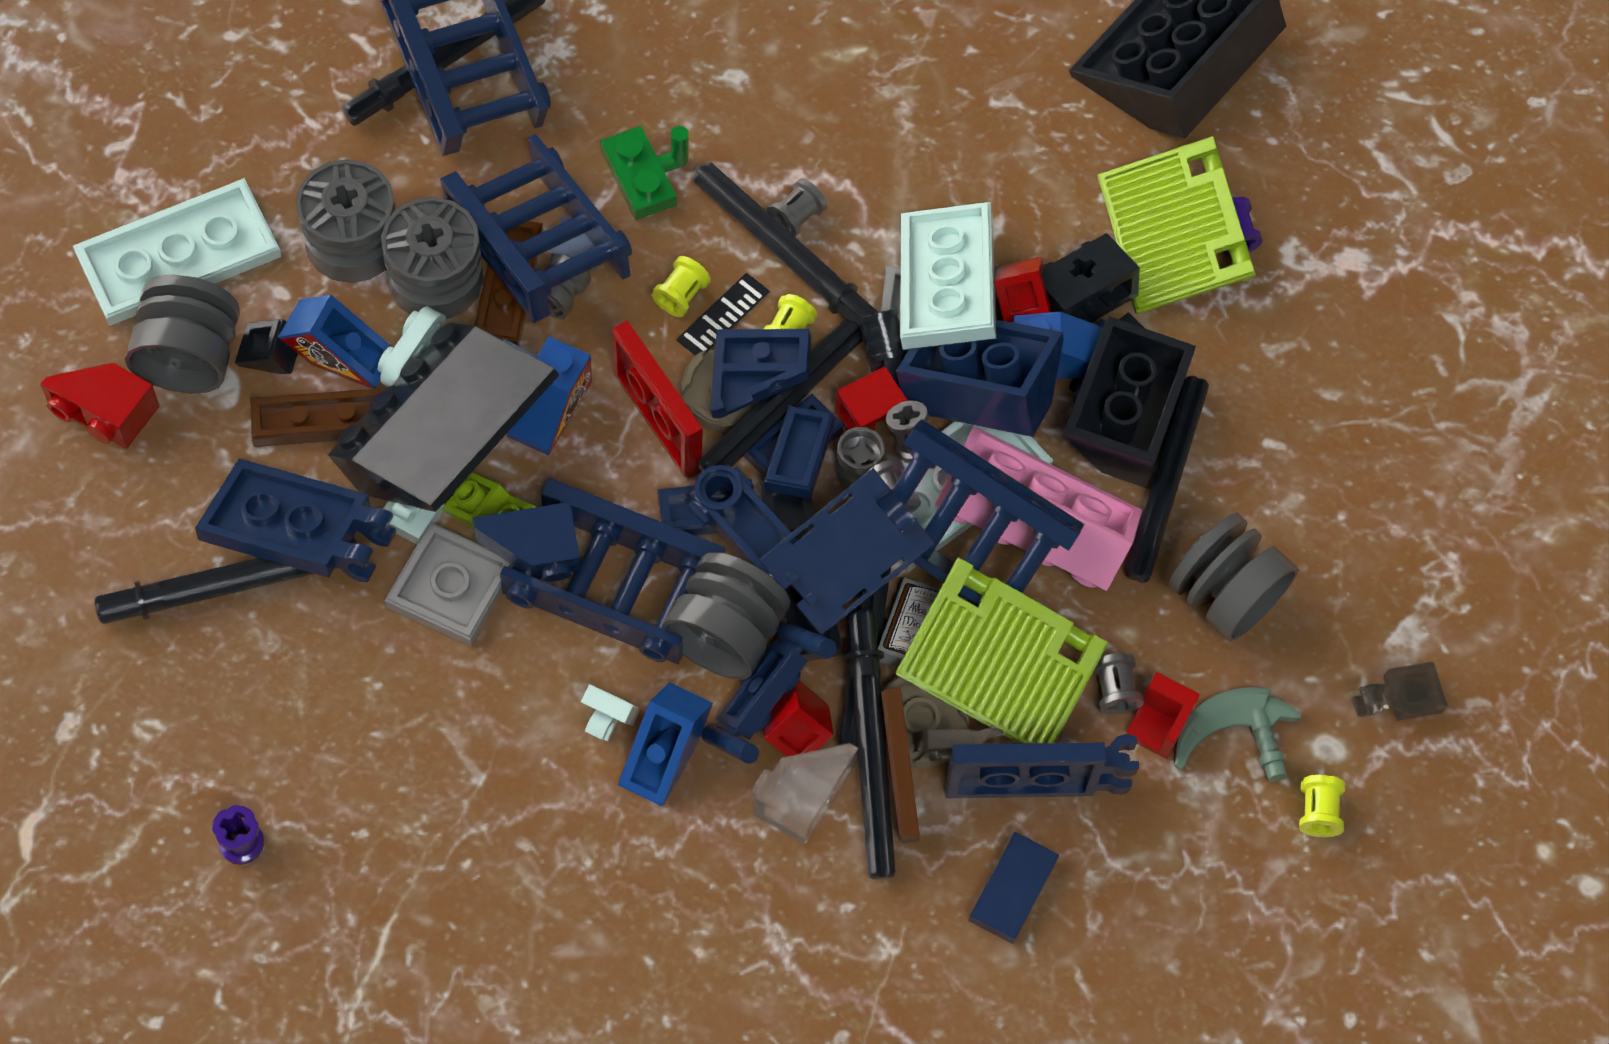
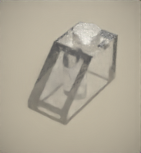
[751,743,858,845]

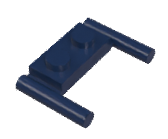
[702,623,836,764]

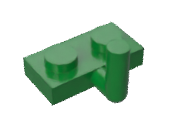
[600,126,689,221]

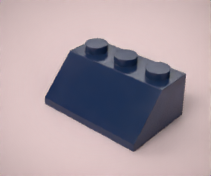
[896,320,1064,437]

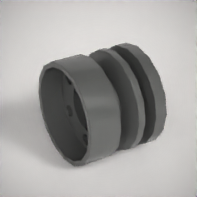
[296,159,396,283]
[381,197,484,319]
[125,274,240,394]
[1169,512,1299,642]
[662,552,791,680]

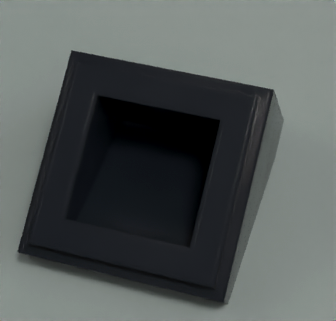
[235,319,298,374]

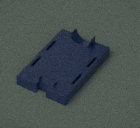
[759,468,935,636]

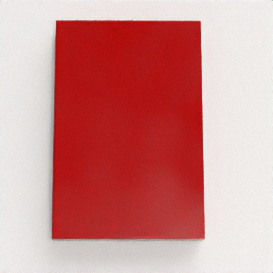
[612,320,703,479]

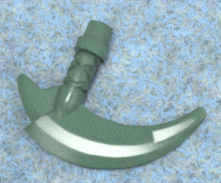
[1175,687,1301,782]

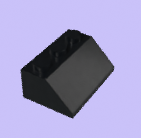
[1063,316,1196,488]

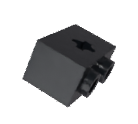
[1042,233,1140,323]

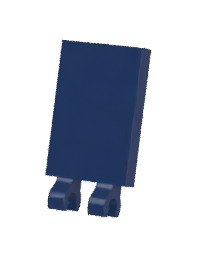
[195,459,396,582]
[945,734,1139,798]

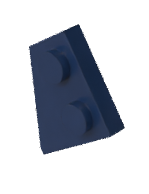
[710,329,812,419]

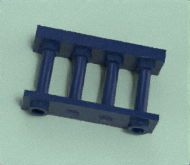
[380,0,551,156]
[440,134,632,323]
[893,419,1085,605]
[500,478,725,665]

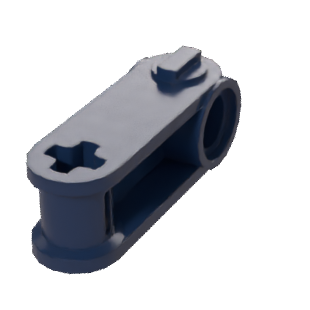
[688,464,798,576]

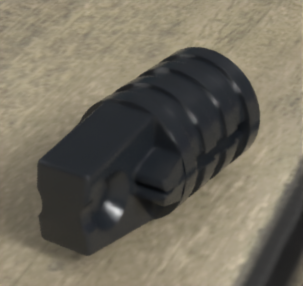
[857,308,909,388]

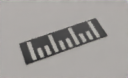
[676,273,770,356]

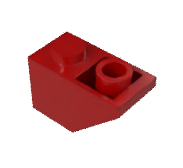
[40,363,160,449]

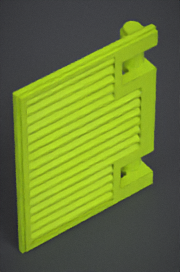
[1098,136,1256,314]
[895,557,1108,744]

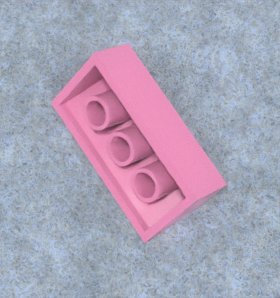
[935,426,1142,591]

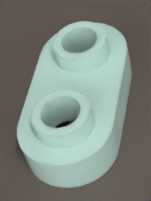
[378,306,446,387]

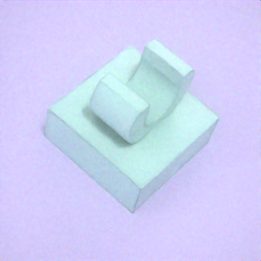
[383,501,445,544]
[581,684,642,741]

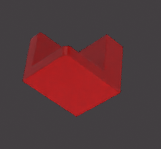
[993,257,1051,323]
[834,366,907,431]
[1126,671,1200,760]
[763,681,834,767]

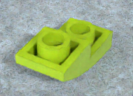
[442,473,536,531]

